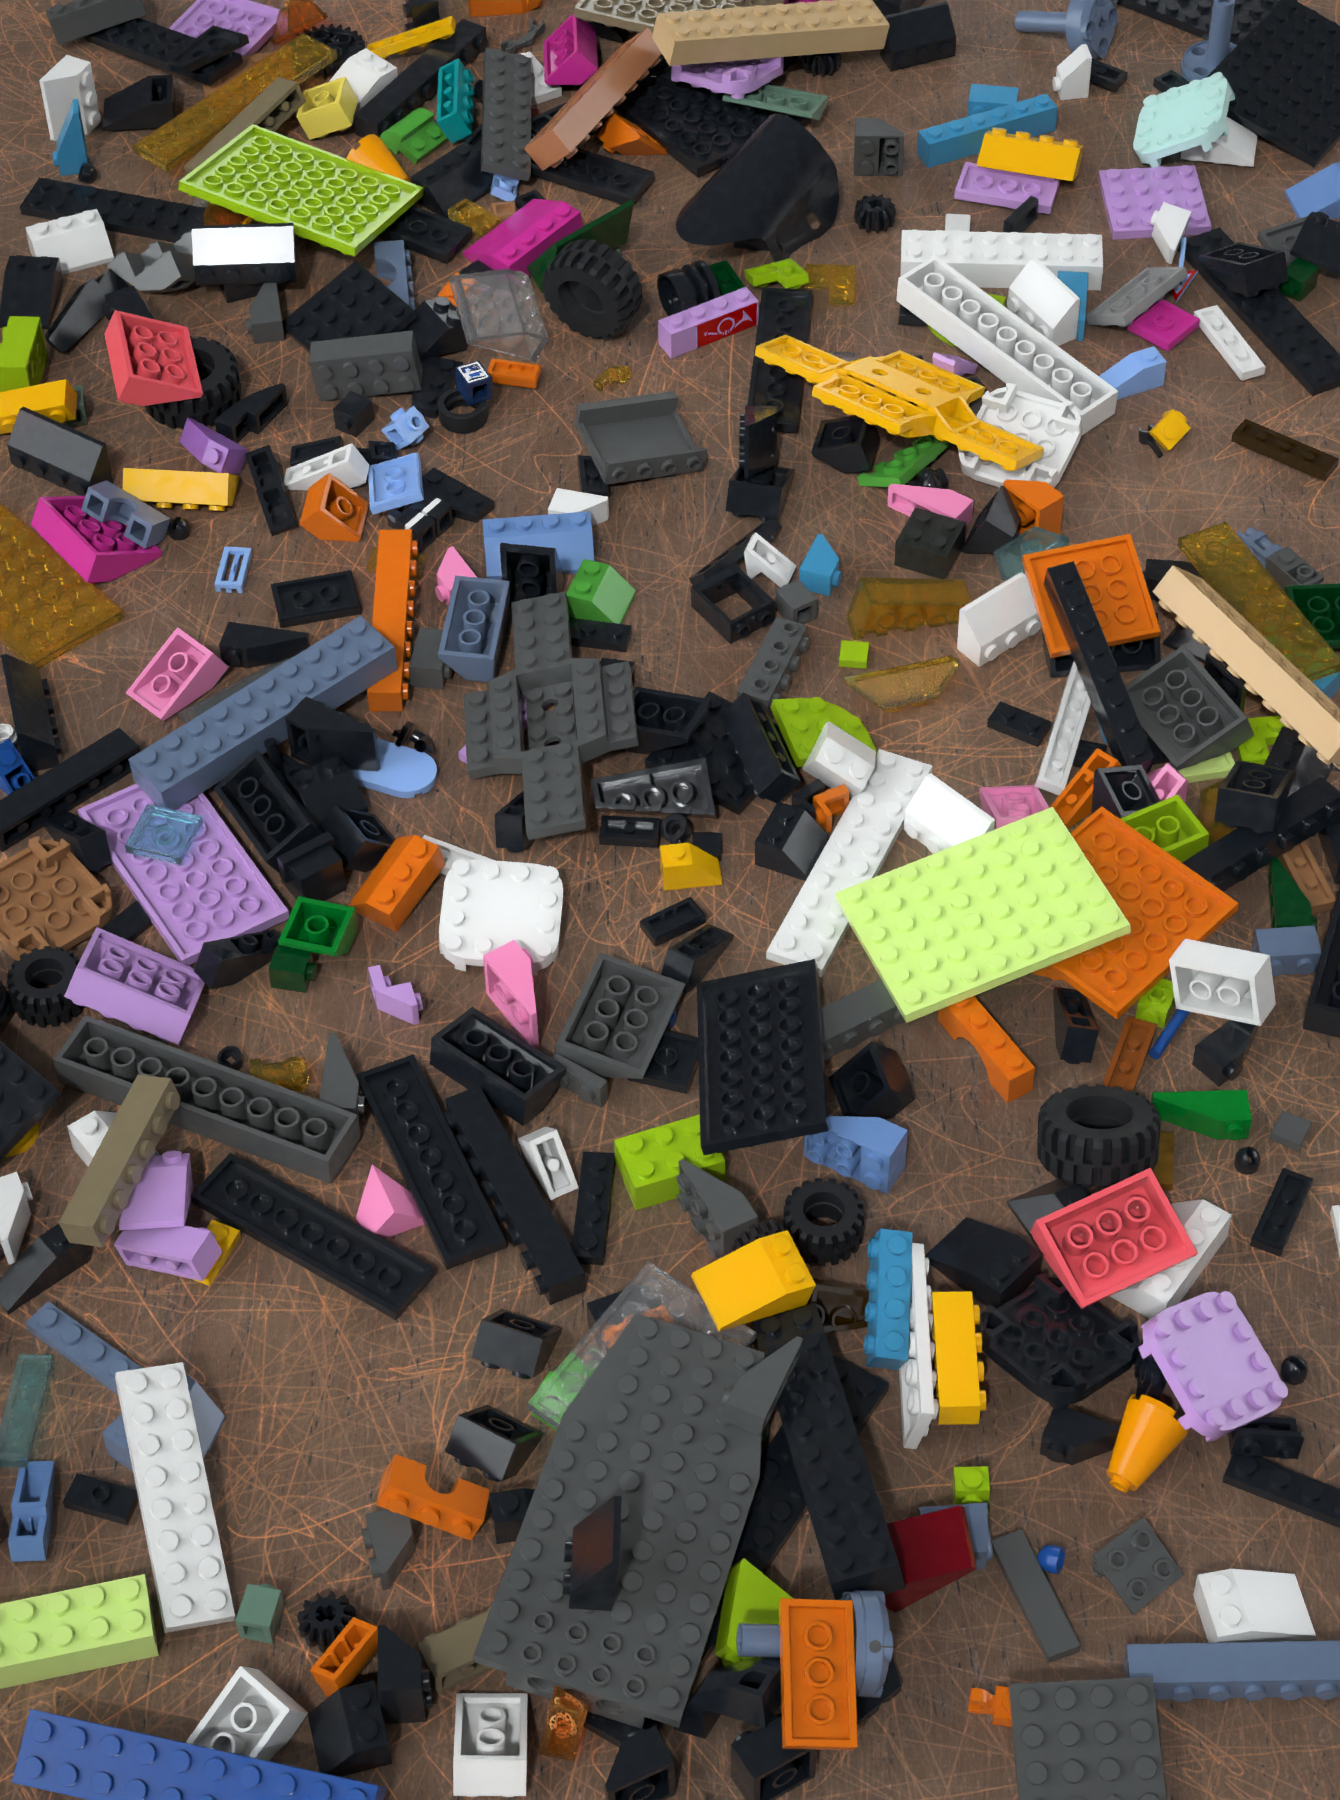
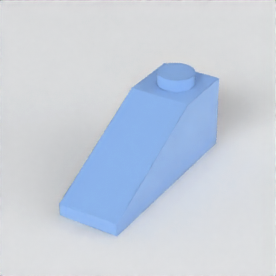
[1099,346,1167,400]

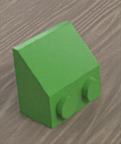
[566,559,636,624]

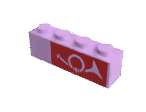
[658,287,759,358]

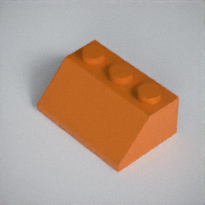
[348,835,446,932]

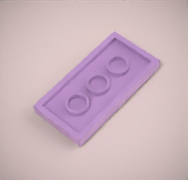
[954,162,1060,214]

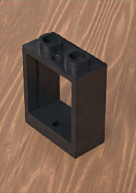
[691,564,775,644]

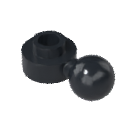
[660,813,691,844]

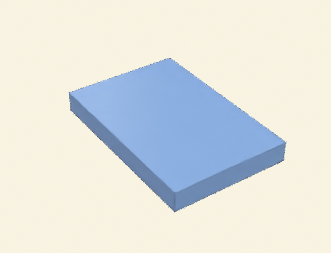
[368,452,424,514]

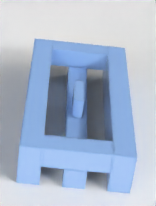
[214,546,252,593]

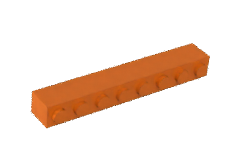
[367,529,418,712]

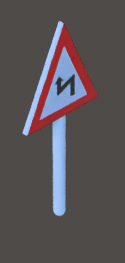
[1170,237,1198,302]

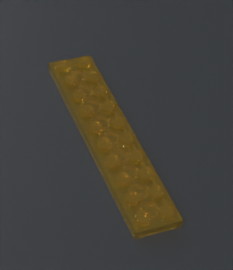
[133,33,337,172]

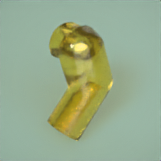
[593,365,631,391]

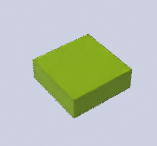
[839,640,869,669]

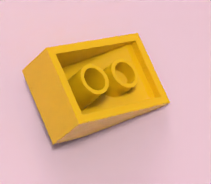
[691,1230,816,1331]

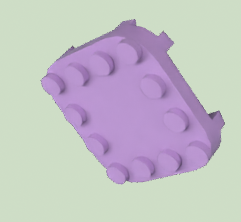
[671,57,784,99]
[1138,1291,1288,1442]

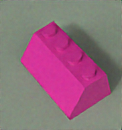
[543,13,598,85]

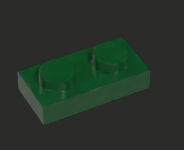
[708,260,745,296]

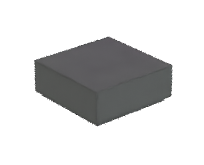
[1270,1111,1312,1151]

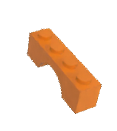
[938,996,1035,1103]

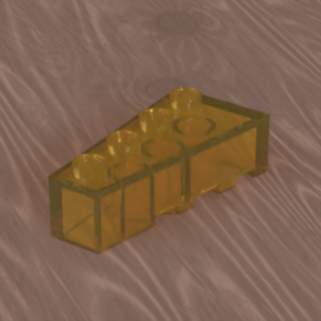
[846,577,972,640]

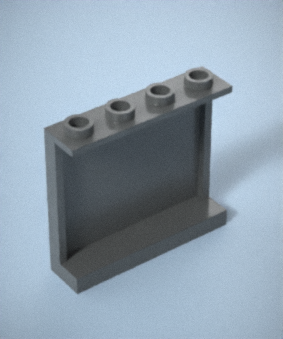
[574,391,707,485]

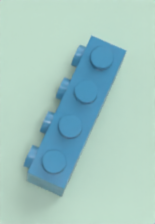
[863,1228,913,1370]

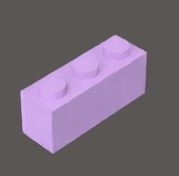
[114,1226,222,1281]

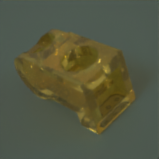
[249,1057,309,1093]

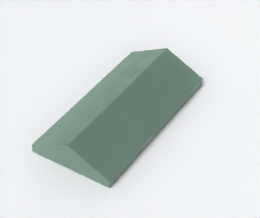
[722,84,829,121]

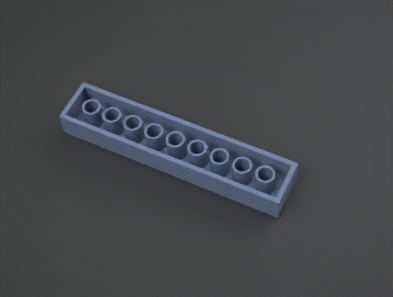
[128,615,398,815]

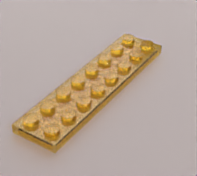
[1177,522,1340,681]

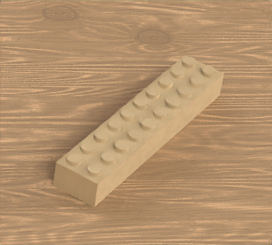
[652,0,890,66]
[1152,565,1340,769]

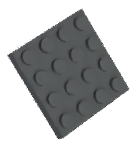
[1008,1677,1166,1800]

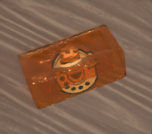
[539,1686,588,1761]

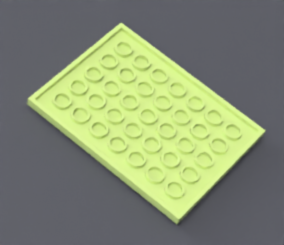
[835,807,1131,1023]

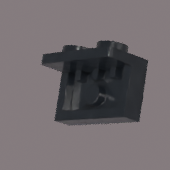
[1228,1417,1304,1459]

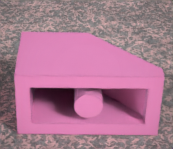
[435,546,477,606]

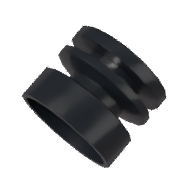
[657,260,720,316]

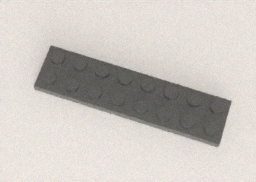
[481,48,531,181]

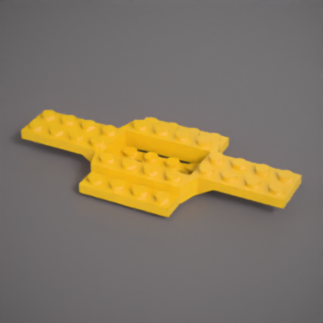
[755,334,1044,471]

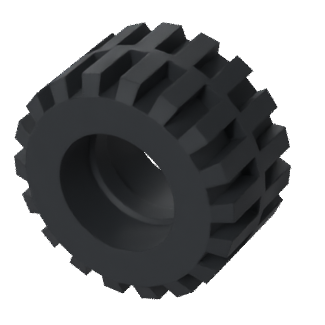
[7,946,85,1028]
[783,1178,864,1266]

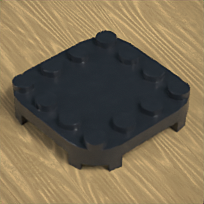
[978,1272,1140,1410]

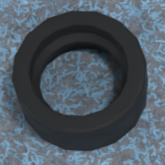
[438,388,488,434]

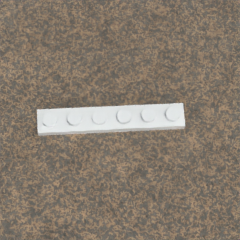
[1035,661,1091,795]

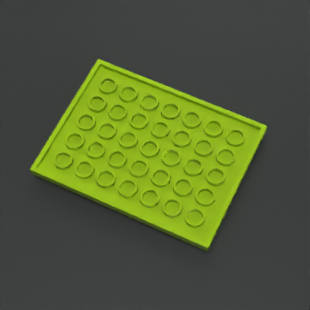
[178,124,424,256]

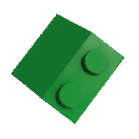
[278,896,358,957]

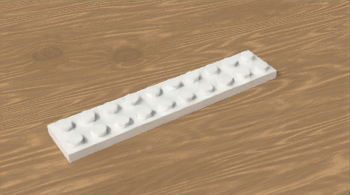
[766,749,933,977]

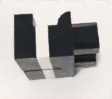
[387,493,453,553]

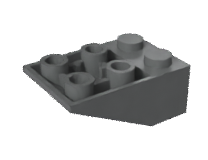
[676,1159,758,1259]

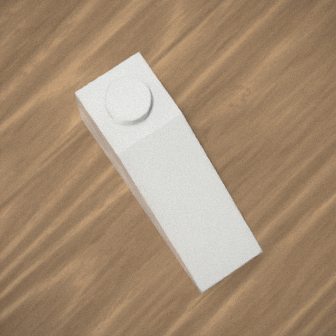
[284,443,369,491]
[0,1172,33,1265]

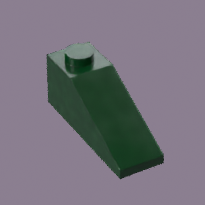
[1268,857,1317,932]

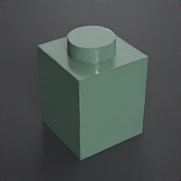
[235,1584,285,1644]

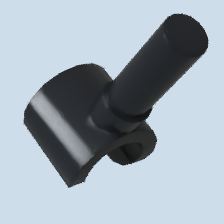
[1139,424,1163,458]

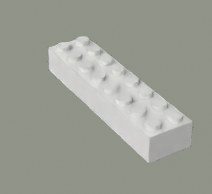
[900,229,1103,291]

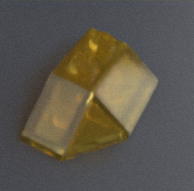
[844,655,960,712]

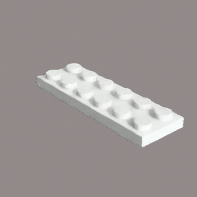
[899,1243,938,1449]

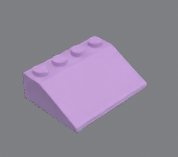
[64,927,205,1045]

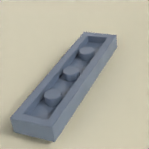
[25,1301,141,1395]

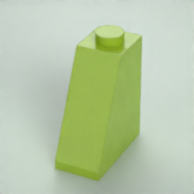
[714,1558,794,1666]

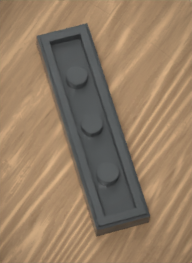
[991,1529,1081,1663]

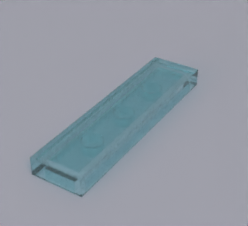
[0,1354,53,1468]

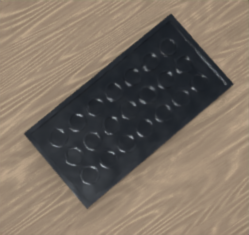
[697,959,829,1155]

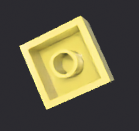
[296,76,358,140]

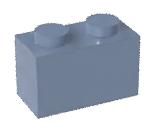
[1251,925,1322,976]

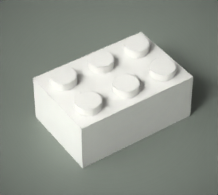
[1169,939,1276,1026]

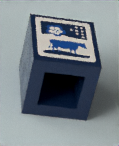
[455,360,492,406]

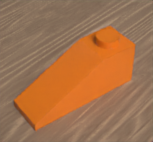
[468,0,542,17]
[1049,748,1122,829]

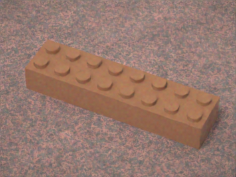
[524,27,662,171]

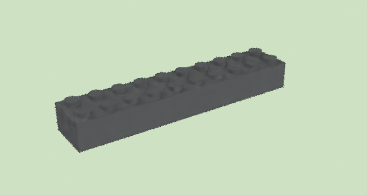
[53,1015,361,1184]

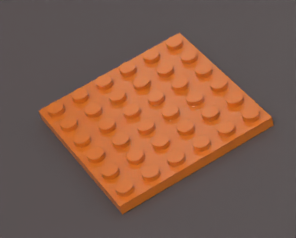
[1047,806,1239,1019]

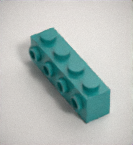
[436,58,475,143]

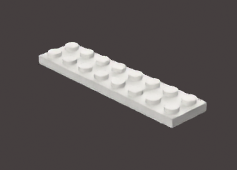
[115,1362,235,1633]

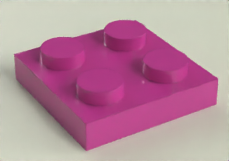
[1127,299,1200,351]

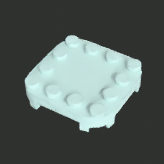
[1133,72,1235,168]

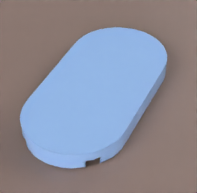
[351,738,438,798]

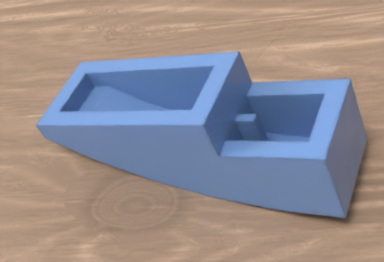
[8,1461,55,1562]

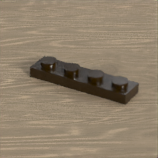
[1231,419,1339,481]

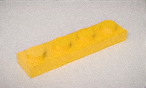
[366,15,456,60]

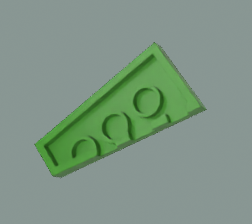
[857,435,952,487]

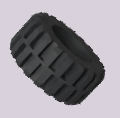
[542,239,643,339]
[145,336,241,430]
[1037,1084,1161,1189]

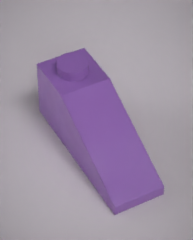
[179,418,248,474]

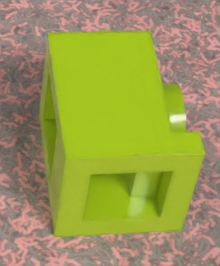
[1135,978,1175,1029]
[952,1466,990,1517]

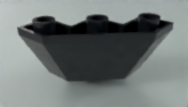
[673,1657,781,1739]

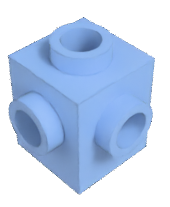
[381,406,430,451]

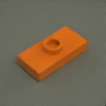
[487,359,542,389]

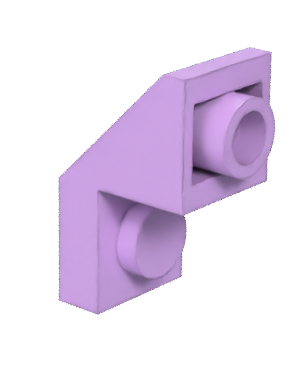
[368,965,423,1025]

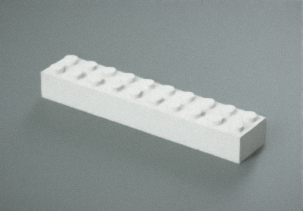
[896,255,1118,436]

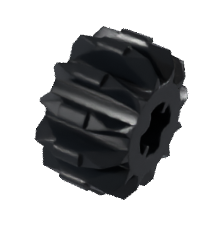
[801,52,841,77]
[854,194,896,233]
[297,1590,357,1653]

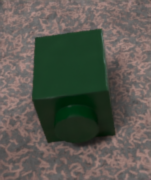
[1279,258,1319,302]
[268,946,317,993]

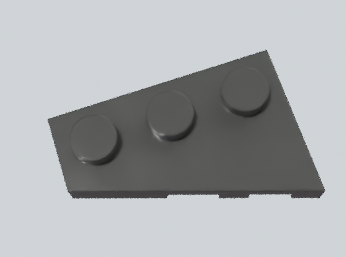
[1257,211,1324,267]

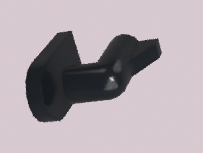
[392,721,434,754]

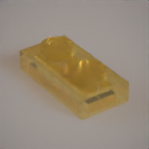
[448,198,500,237]

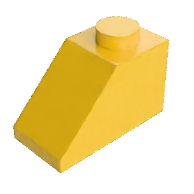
[660,842,722,891]

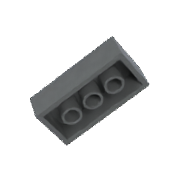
[309,330,423,402]

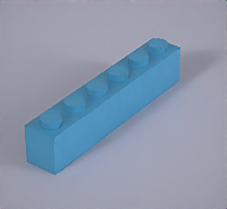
[917,94,1058,168]

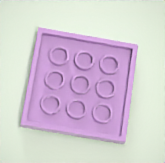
[169,0,288,56]
[1098,165,1212,240]

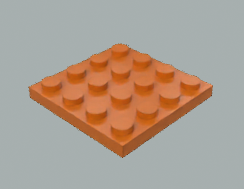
[1022,534,1161,658]

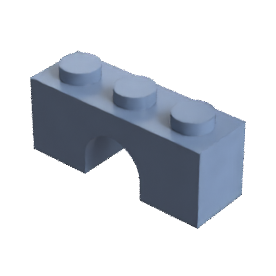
[81,480,171,549]

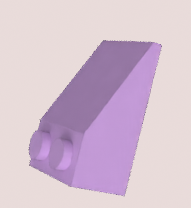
[119,1151,193,1231]

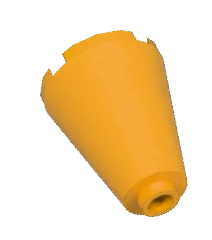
[346,134,411,183]
[1106,1394,1190,1493]

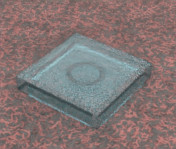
[125,804,203,865]

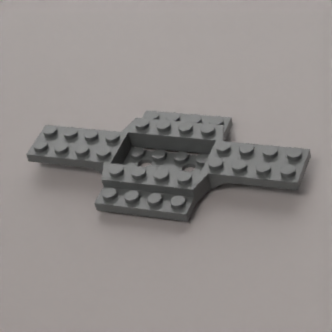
[464,591,639,840]

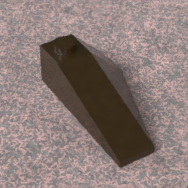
[742,1278,869,1341]

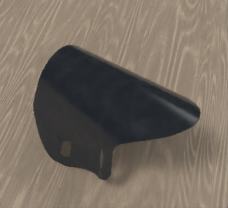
[675,114,839,262]

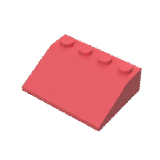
[104,310,203,406]
[1030,1168,1198,1309]

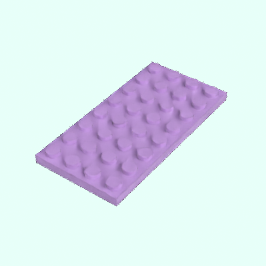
[78,784,289,966]

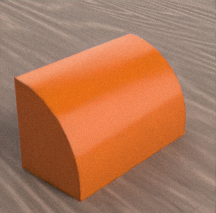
[310,1617,378,1698]

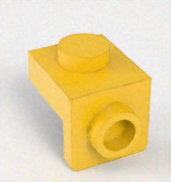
[1149,409,1191,451]

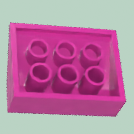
[462,199,583,288]
[31,496,162,584]

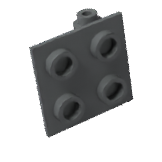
[1092,1517,1184,1615]

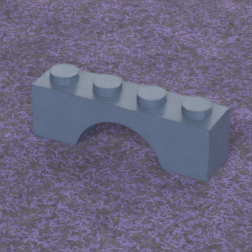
[374,240,415,310]

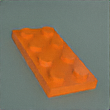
[779,1598,858,1750]

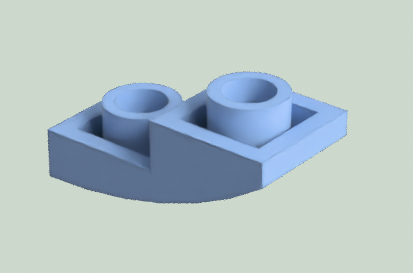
[490,174,520,201]

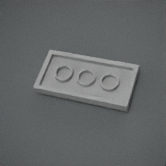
[1086,267,1188,327]

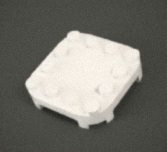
[958,383,1083,488]
[439,859,563,976]

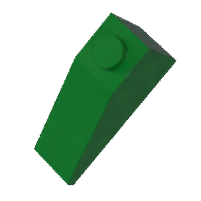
[1151,1090,1252,1141]

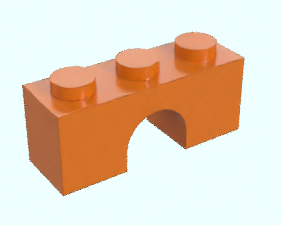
[376,1454,490,1541]

